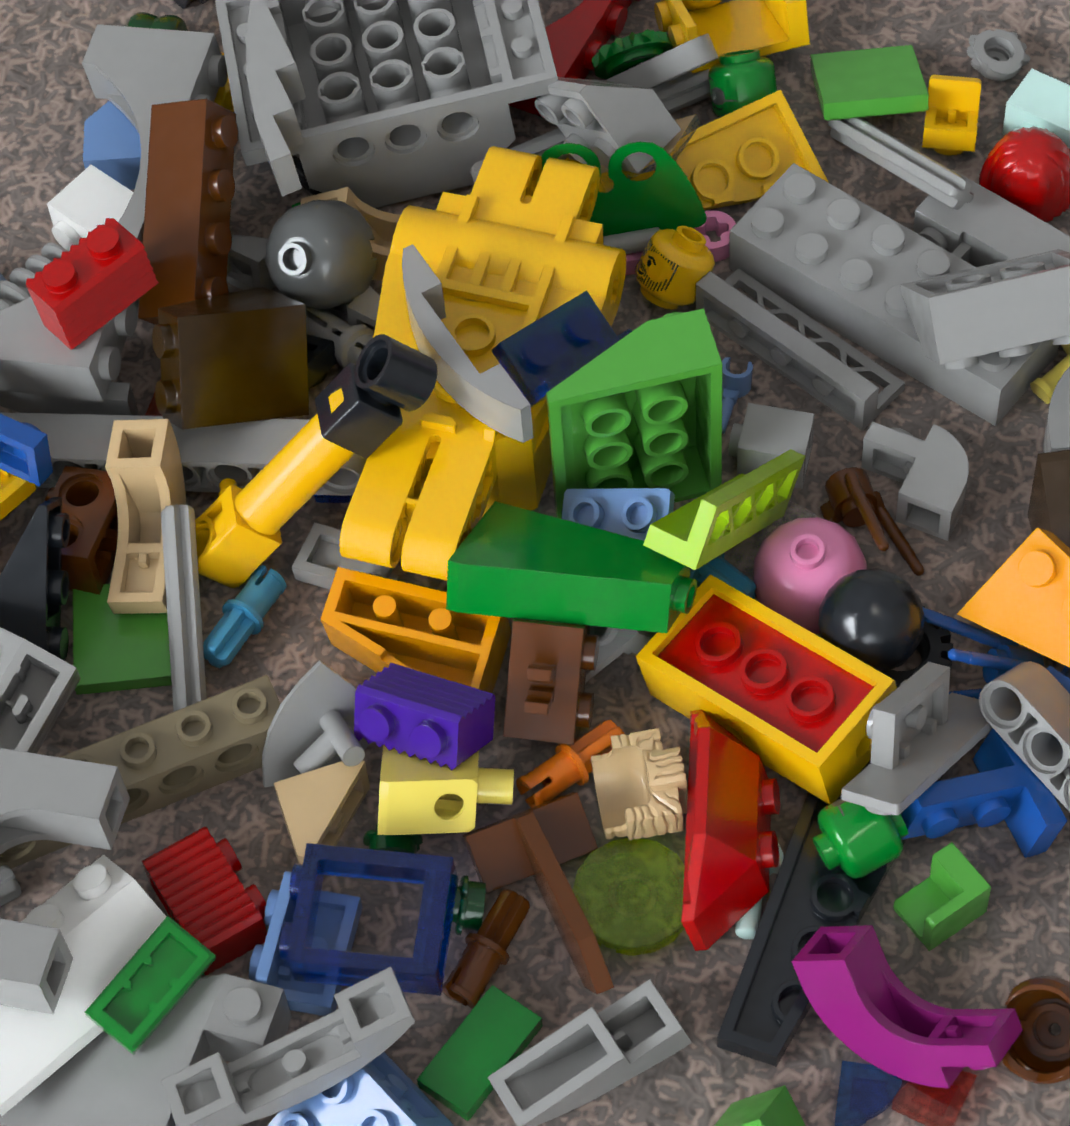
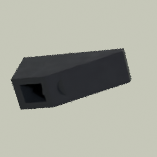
[0,497,70,661]

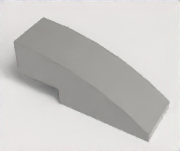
[487,979,692,1126]

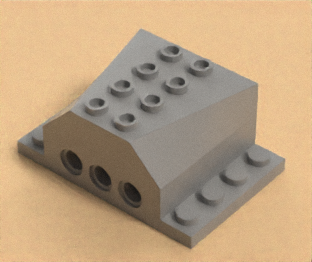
[215,0,558,208]

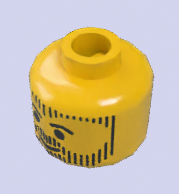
[635,226,715,310]

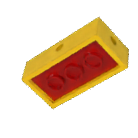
[635,574,897,805]

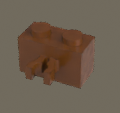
[503,618,599,745]

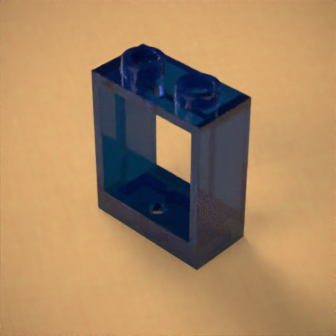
[280,843,458,996]

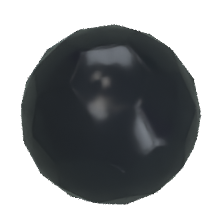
[818,568,925,673]

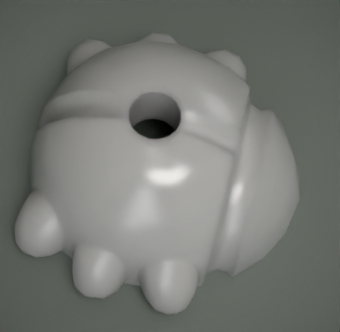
[967,29,1030,81]

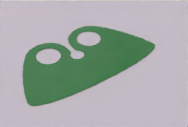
[541,141,707,236]

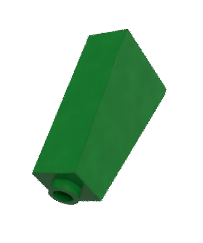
[446,501,697,633]

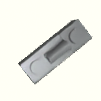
[913,170,1070,267]

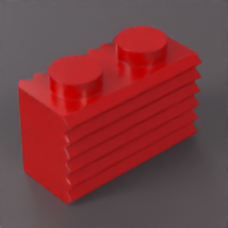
[26,218,159,350]
[141,826,267,975]

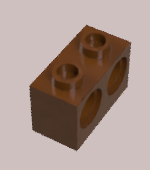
[45,465,118,595]

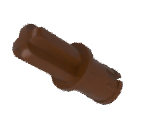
[441,889,530,1009]

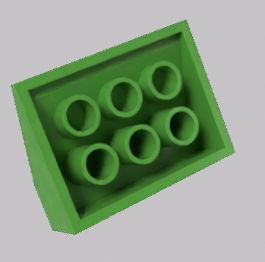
[546,308,723,519]

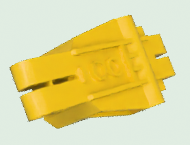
[339,146,627,581]

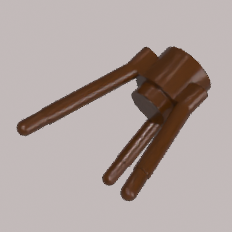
[820,467,924,576]

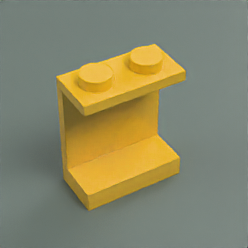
[654,0,810,73]

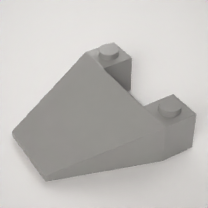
[0,973,292,1126]

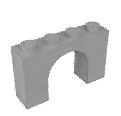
[0,748,130,1014]

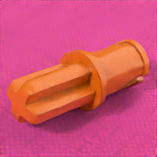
[516,720,624,808]

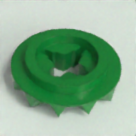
[591,29,673,79]

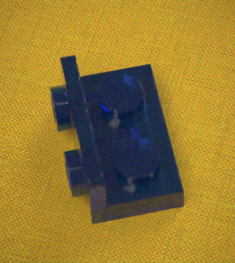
[491,291,632,408]

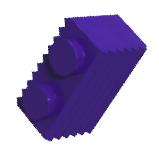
[354,663,496,770]

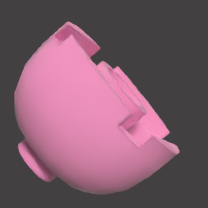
[754,517,867,634]

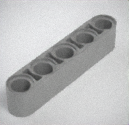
[979,661,1070,812]

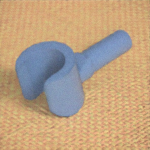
[722,357,753,434]

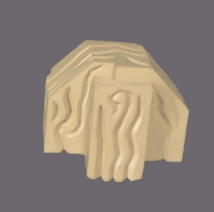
[591,728,688,840]

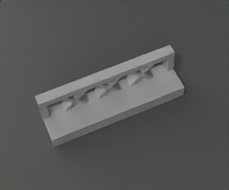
[696,268,905,431]

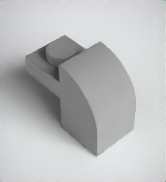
[861,421,969,541]

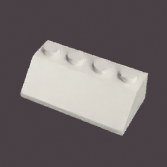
[0,854,167,1116]

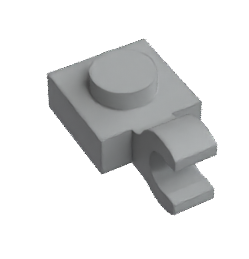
[291,522,400,590]

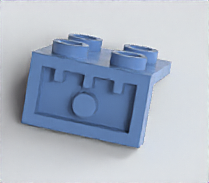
[268,1052,453,1126]

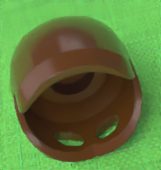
[1002,976,1070,1084]

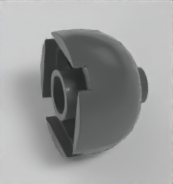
[265,200,377,309]

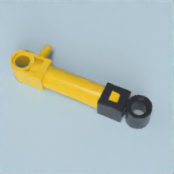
[195,334,438,588]

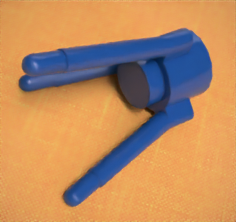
[923,607,1044,699]

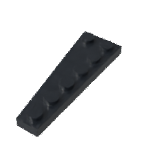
[717,760,943,1067]

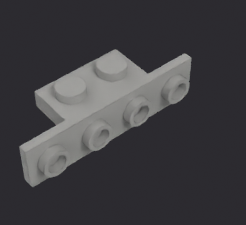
[841,662,992,815]

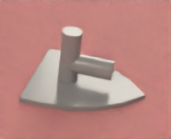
[262,660,373,787]

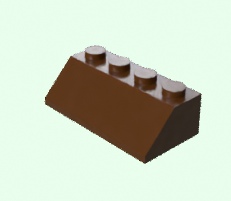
[138,99,238,325]

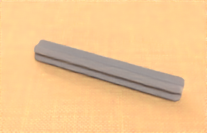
[828,118,974,210]
[161,504,207,712]

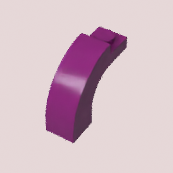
[792,925,1023,1088]

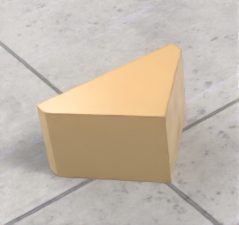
[274,761,370,884]

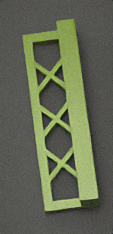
[643,449,805,570]

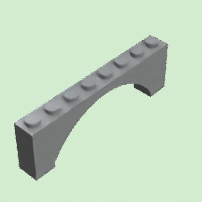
[0,24,228,402]

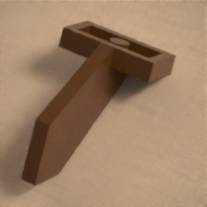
[463,792,614,994]

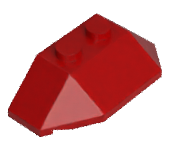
[681,710,780,951]

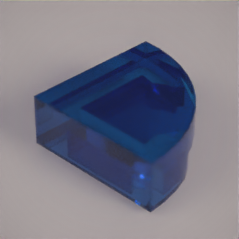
[834,1061,904,1126]

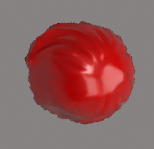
[979,126,1070,222]

